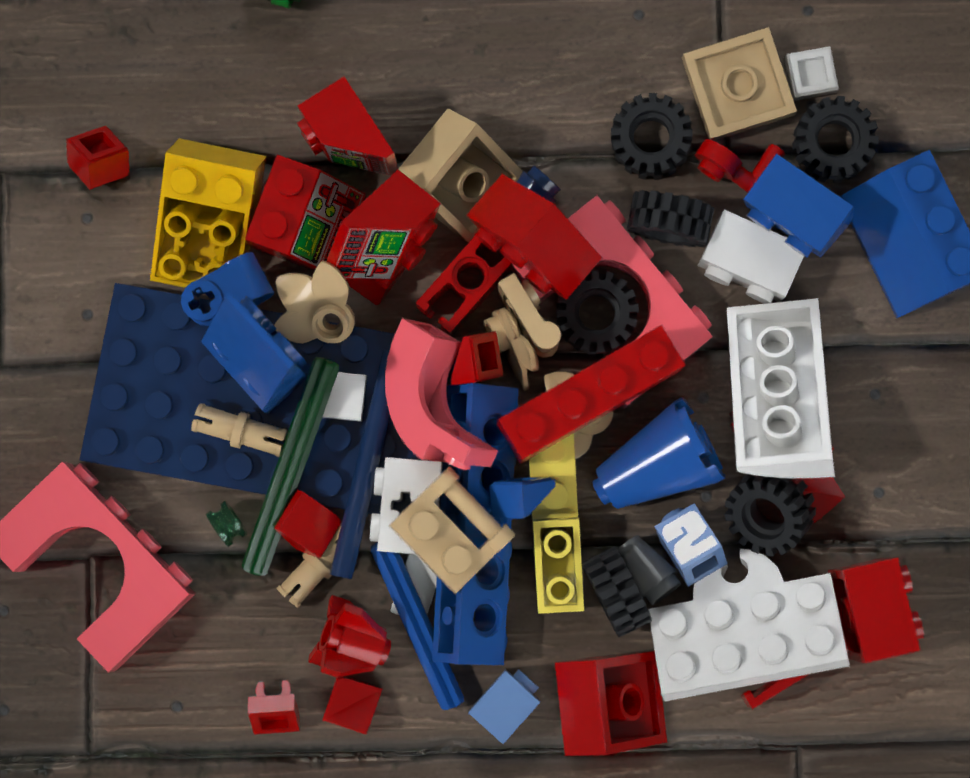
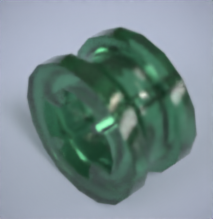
[206,501,248,547]

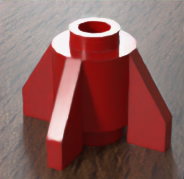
[308,595,391,678]

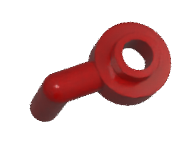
[695,139,785,193]

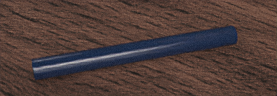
[330,350,391,579]

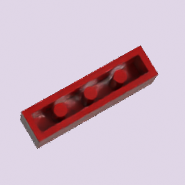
[497,325,685,464]

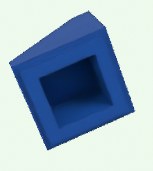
[489,477,556,519]

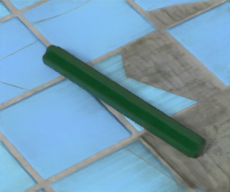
[242,357,339,576]

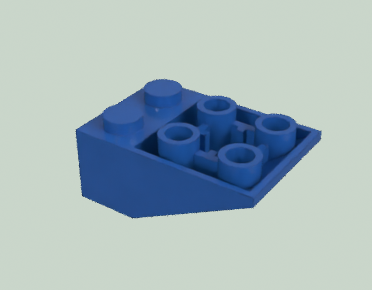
[201,292,307,414]

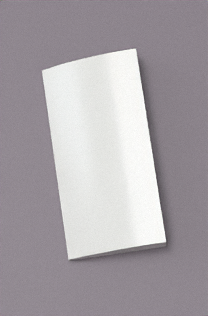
[727,298,835,478]

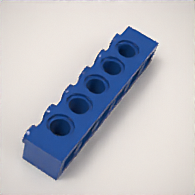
[432,383,519,665]

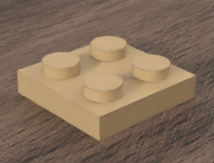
[682,27,797,141]

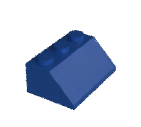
[839,150,970,318]

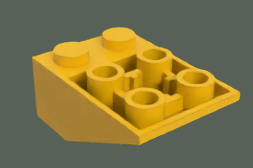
[150,138,266,288]

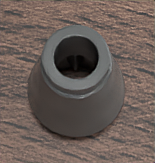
[618,535,681,605]

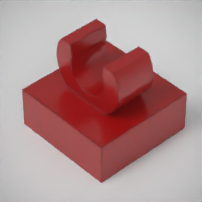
[248,680,300,735]

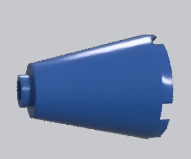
[592,397,726,509]

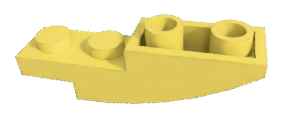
[529,433,584,614]

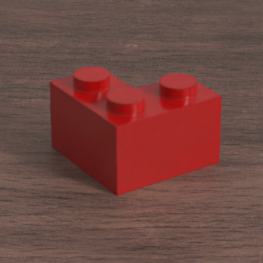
[466,174,603,300]

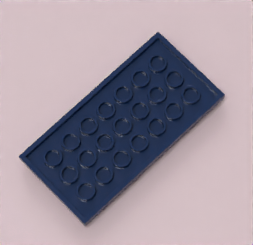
[79,283,458,514]

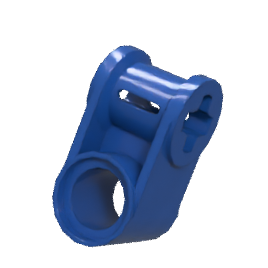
[181,252,274,327]

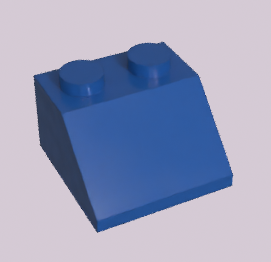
[744,153,854,258]

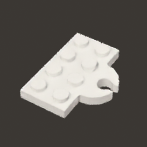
[648,549,850,701]

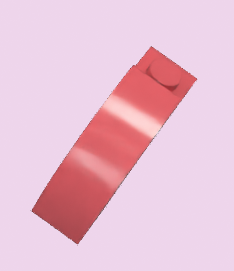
[385,318,498,470]

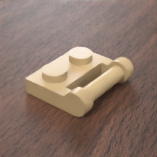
[498,273,561,359]
[388,466,515,593]

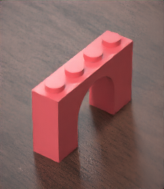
[511,195,713,409]
[0,461,196,672]

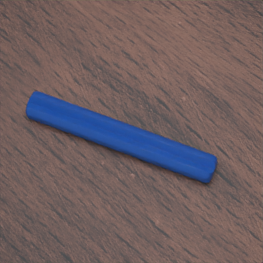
[371,542,464,710]

